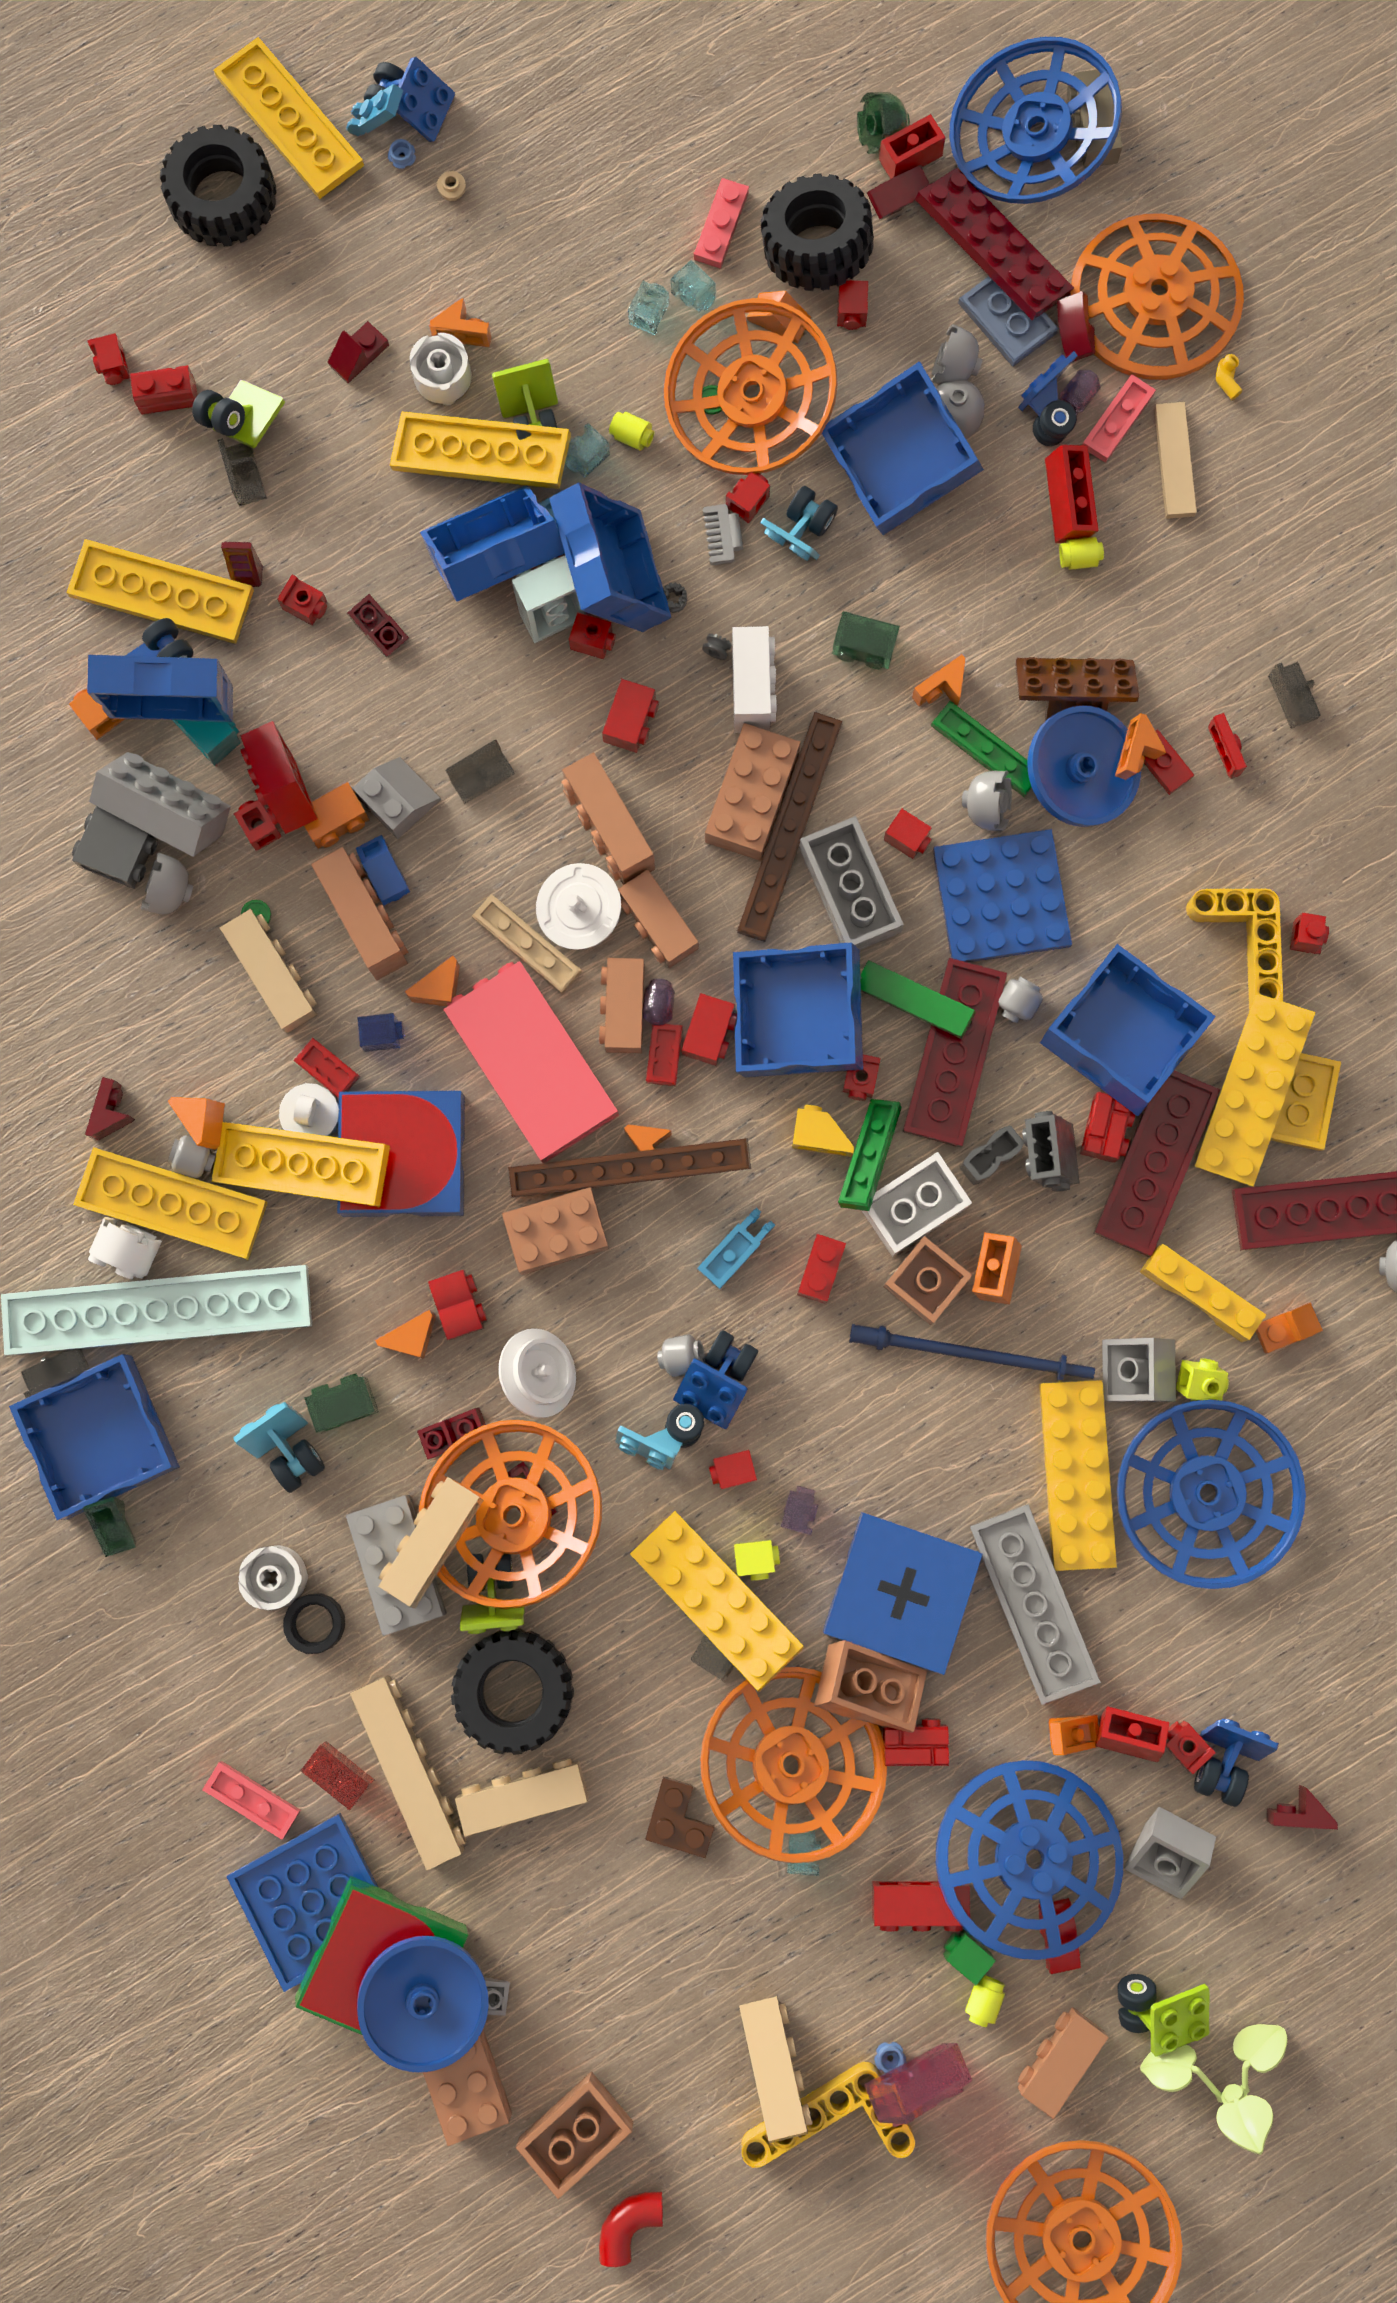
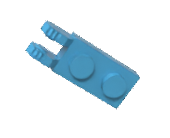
[346,84,403,136]
[697,1208,775,1289]

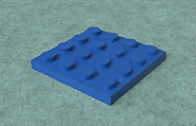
[933,829,1072,963]
[226,1813,378,1992]

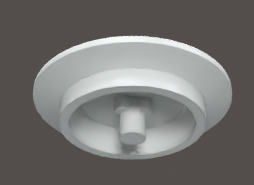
[536,863,622,950]
[499,1329,576,1418]

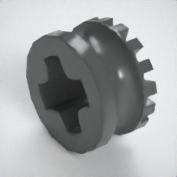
[663,582,687,613]
[702,633,732,660]

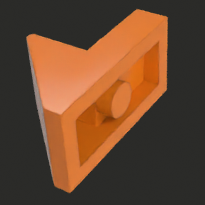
[429,298,491,347]
[912,654,966,706]
[1115,713,1166,780]
[624,1124,672,1151]
[1256,1302,1323,1354]
[1049,1714,1099,1755]

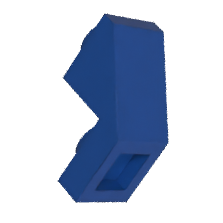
[356,835,410,906]

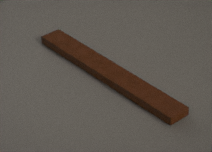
[737,712,842,942]
[508,1138,751,1197]

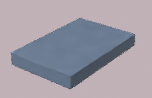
[958,276,1059,367]

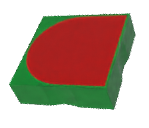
[295,1876,468,2035]

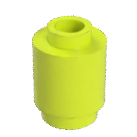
[609,412,655,451]
[1059,537,1104,570]
[965,1975,1005,2027]

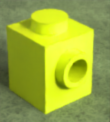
[734,1540,780,1581]

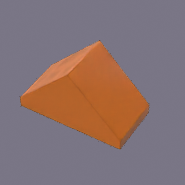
[747,291,811,344]
[405,956,460,1007]
[168,1097,225,1150]
[375,1310,436,1359]

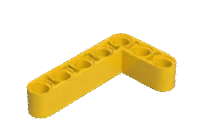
[1186,889,1283,1011]
[741,2062,915,2168]

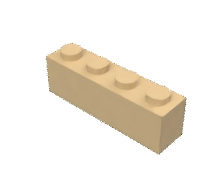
[220,909,317,1033]
[378,1477,484,1608]
[455,1758,589,1837]
[739,1996,812,2143]

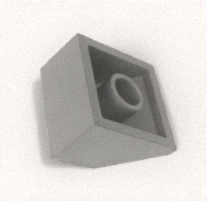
[352,757,441,840]
[1102,1338,1176,1402]
[1125,1807,1216,1899]

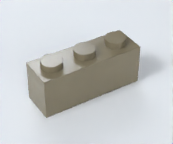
[1067,70,1122,168]

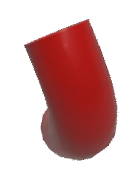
[599,2192,663,2267]

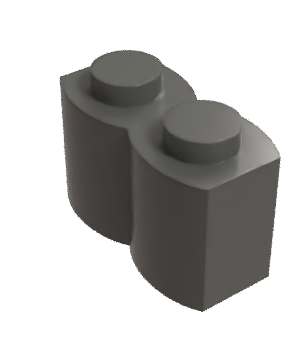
[960,1126,1024,1185]

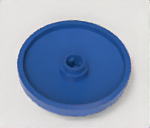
[1027,706,1141,827]
[357,1936,489,2073]

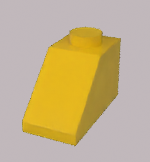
[792,1105,854,1157]

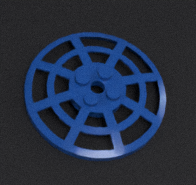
[949,37,1122,204]
[1117,1399,1306,1589]
[936,1760,1123,1960]

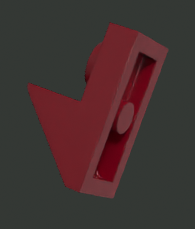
[327,321,389,384]
[85,1077,135,1141]
[1266,1785,1338,1830]

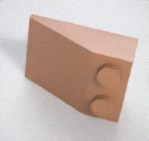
[814,1640,927,1733]

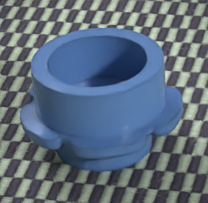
[388,139,416,169]
[874,2042,906,2075]

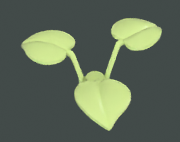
[1140,2024,1288,2155]

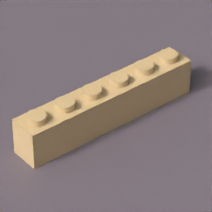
[350,1675,467,1870]

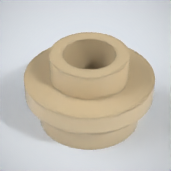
[437,171,466,201]

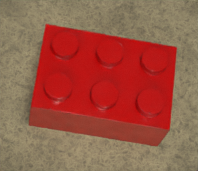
[240,721,318,834]

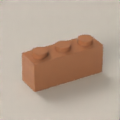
[618,869,699,968]
[599,958,645,1053]
[1018,2007,1109,2119]

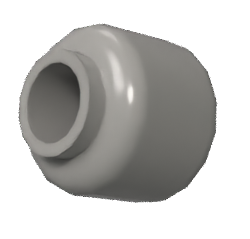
[999,976,1043,1023]
[167,1135,215,1179]
[657,1334,705,1378]

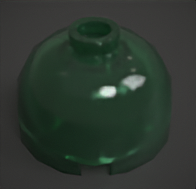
[857,92,910,154]

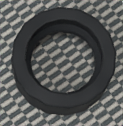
[283,1593,345,1654]

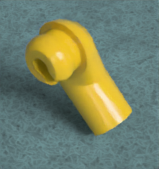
[1215,354,1243,401]

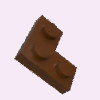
[645,1776,715,1859]

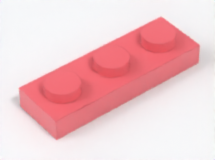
[694,178,749,269]
[1082,374,1156,463]
[202,1761,301,1840]

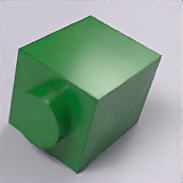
[943,1929,996,1986]

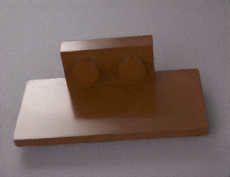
[1015,657,1139,721]

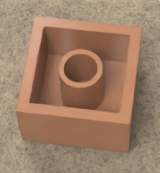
[883,1236,972,1325]

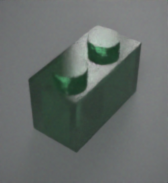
[832,611,900,670]
[304,1373,379,1433]

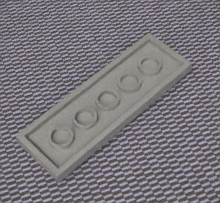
[970,1504,1101,1705]

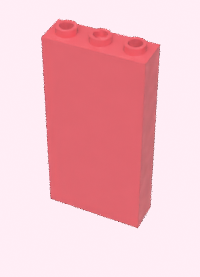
[443,961,619,1163]

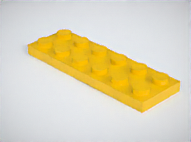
[213,37,364,200]
[390,411,571,489]
[67,539,254,644]
[1195,993,1316,1187]
[211,1122,390,1207]
[73,1147,268,1260]
[1039,1380,1117,1571]
[630,1511,805,1692]

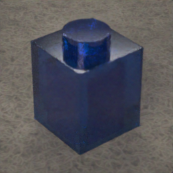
[357,1013,404,1052]

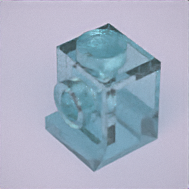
[670,260,716,312]
[628,280,670,336]
[565,423,610,478]
[786,1830,821,1876]

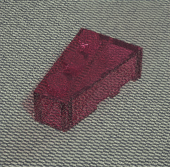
[864,2043,972,2127]

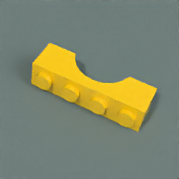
[1140,1244,1266,1342]

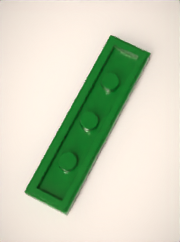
[931,701,1032,797]
[860,960,976,1039]
[838,1099,902,1211]

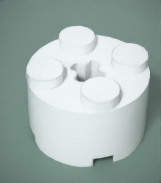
[410,333,472,406]
[88,1217,162,1279]
[238,1545,308,1610]

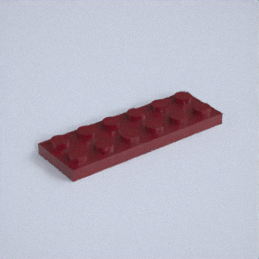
[915,168,1074,321]
[903,958,1007,1148]
[1093,1070,1220,1257]
[1232,1171,1397,1251]

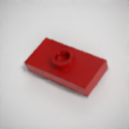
[1208,713,1247,779]
[1144,729,1194,795]
[646,1022,683,1087]
[293,1038,360,1098]

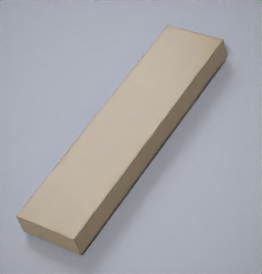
[1154,402,1197,519]
[472,894,582,994]

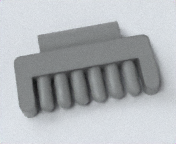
[703,504,743,565]

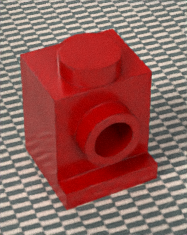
[87,333,130,385]
[726,472,770,523]
[277,574,327,626]
[233,799,282,851]
[1290,912,1329,955]
[842,1054,881,1101]
[1165,1721,1216,1774]

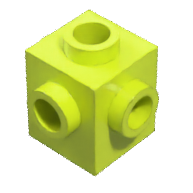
[1176,1358,1229,1401]

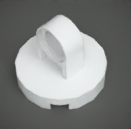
[279,1083,339,1136]

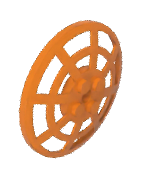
[1070,214,1244,380]
[664,298,838,475]
[419,1420,602,1609]
[700,1667,887,1863]
[985,2140,1183,2303]

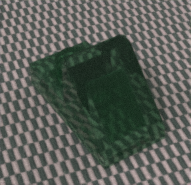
[83,1497,136,1557]

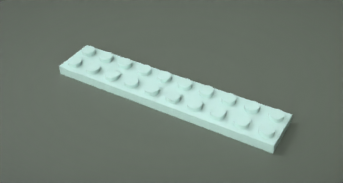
[1,1265,312,1356]

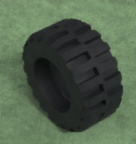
[160,125,277,247]
[761,173,874,291]
[451,1629,574,1755]

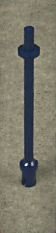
[849,1323,1095,1382]

